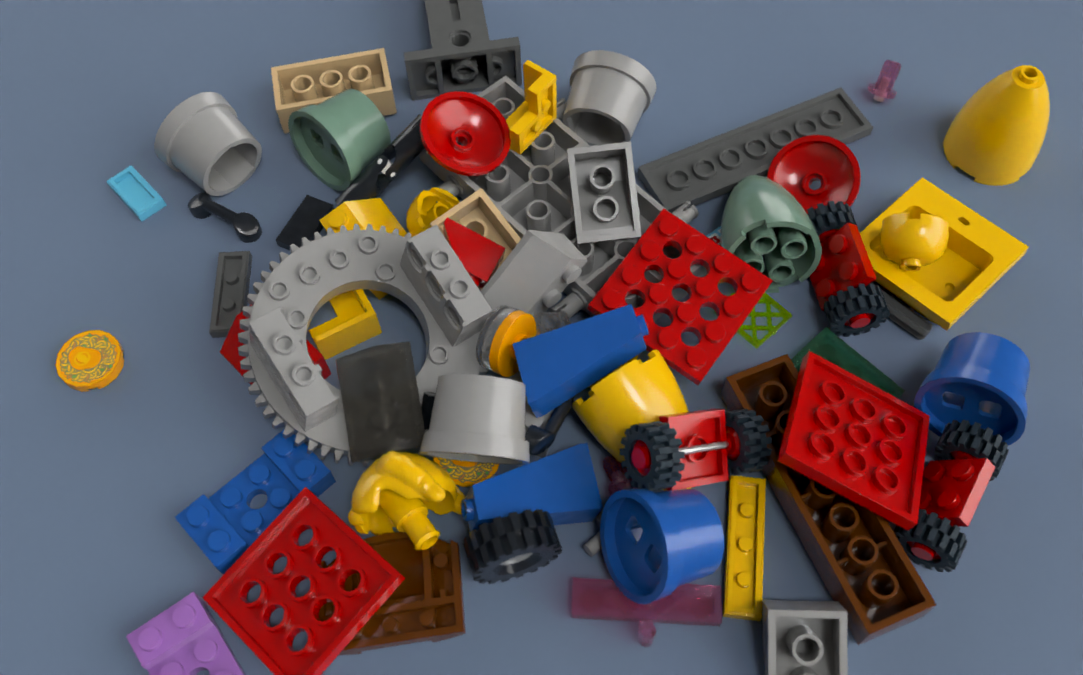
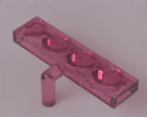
[571,578,722,647]

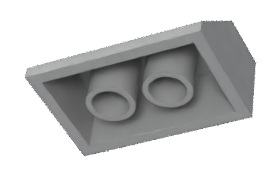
[480,230,588,327]

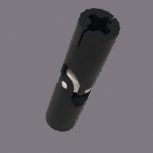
[335,114,425,206]

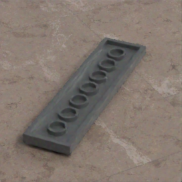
[638,87,873,213]

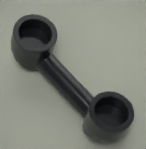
[188,192,262,243]
[525,396,574,456]

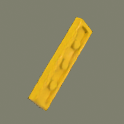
[723,475,766,621]

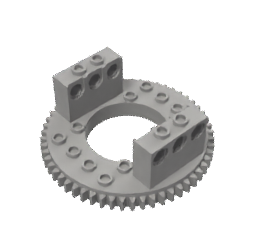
[238,224,493,466]

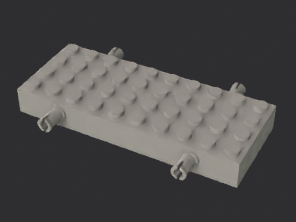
[419,75,707,326]

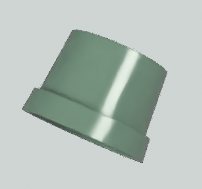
[288,89,391,191]

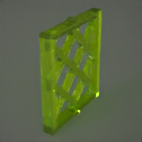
[714,293,793,349]

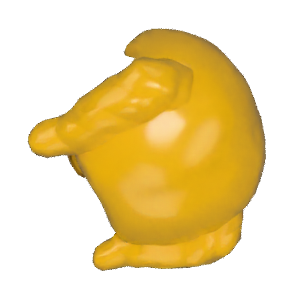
[348,450,465,551]

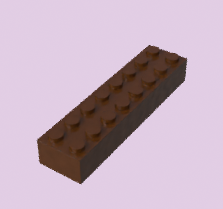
[721,354,937,645]

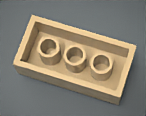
[271,48,397,133]

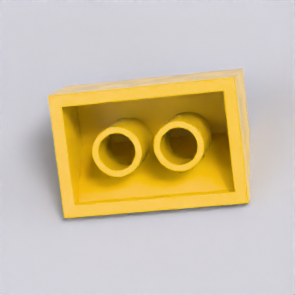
[319,198,407,300]

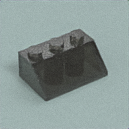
[336,341,425,463]

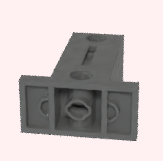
[404,0,522,101]

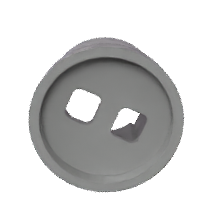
[562,50,657,146]
[154,92,262,196]
[419,374,530,465]

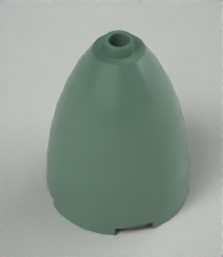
[720,175,822,293]

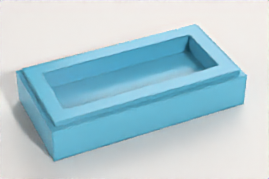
[106,165,167,222]

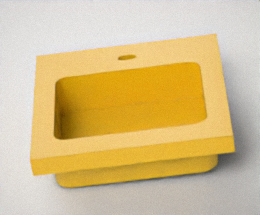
[860,177,1029,331]

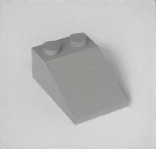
[567,141,641,245]
[762,600,848,675]

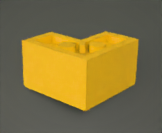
[506,60,557,155]
[309,289,382,360]

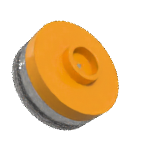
[476,305,536,377]

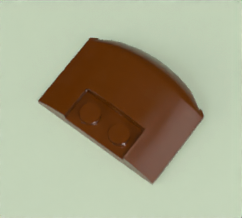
[319,532,466,655]

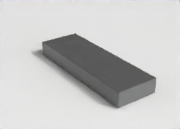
[209,251,252,338]

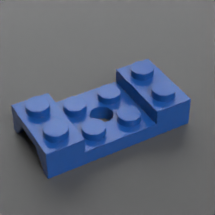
[174,429,336,575]

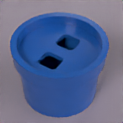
[914,332,1030,446]
[600,488,724,604]

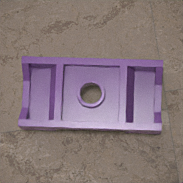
[126,592,246,675]

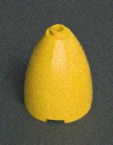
[943,65,1050,186]
[572,349,689,491]

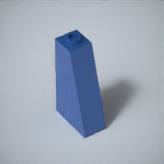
[512,304,649,418]
[461,443,603,532]

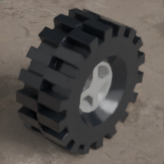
[463,509,562,584]

